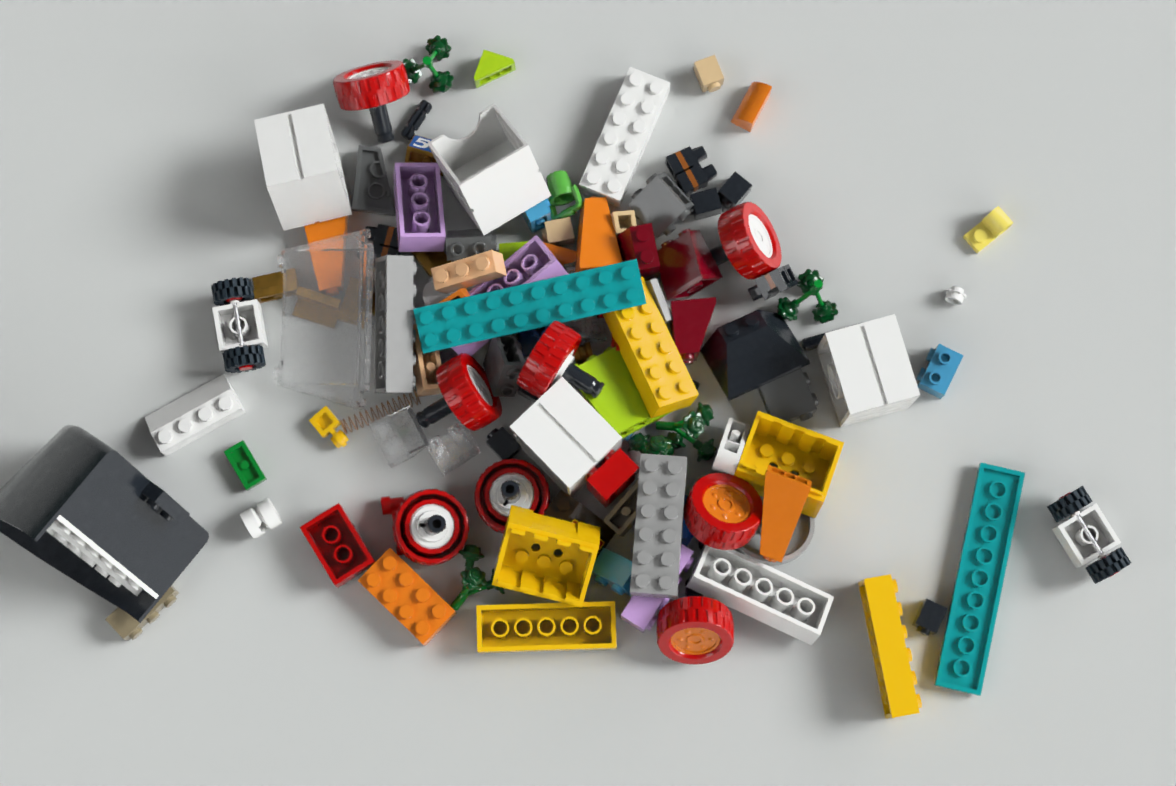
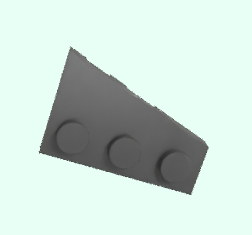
[352,145,396,216]

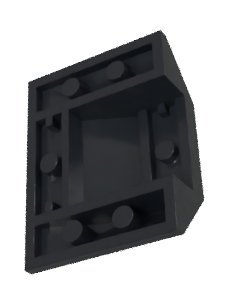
[700,310,810,401]

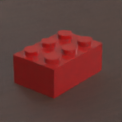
[587,448,639,508]
[300,503,376,588]

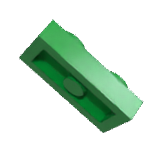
[224,440,267,491]

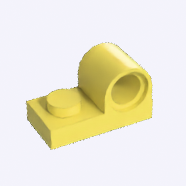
[963,206,1013,254]

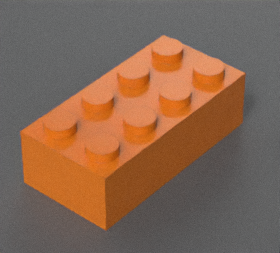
[358,548,457,646]

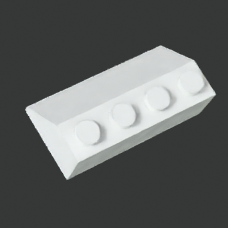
[145,374,246,456]

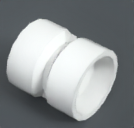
[240,498,282,539]

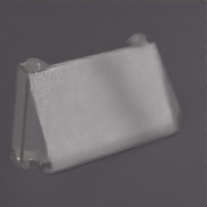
[274,229,374,410]

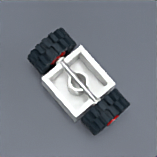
[211,277,268,373]
[1047,486,1131,584]

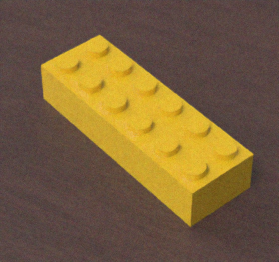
[603,277,699,418]
[858,574,922,719]
[476,601,617,653]

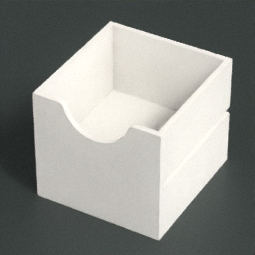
[254,103,352,231]
[427,104,551,235]
[817,314,920,427]
[510,377,622,496]

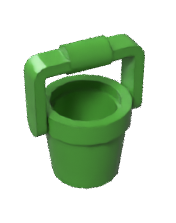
[546,170,583,220]

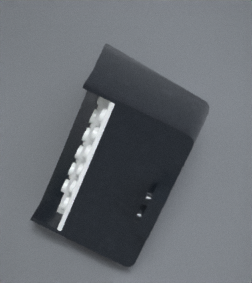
[0,425,209,623]

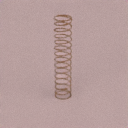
[340,389,421,435]

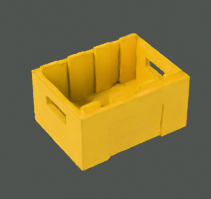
[734,411,844,518]
[492,505,600,607]

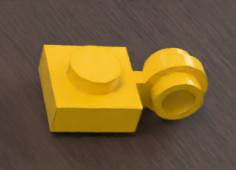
[309,406,349,448]

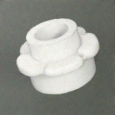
[945,286,967,305]

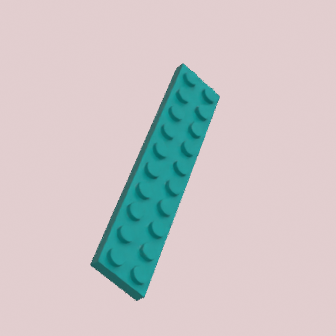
[413,259,647,354]
[934,463,1025,696]

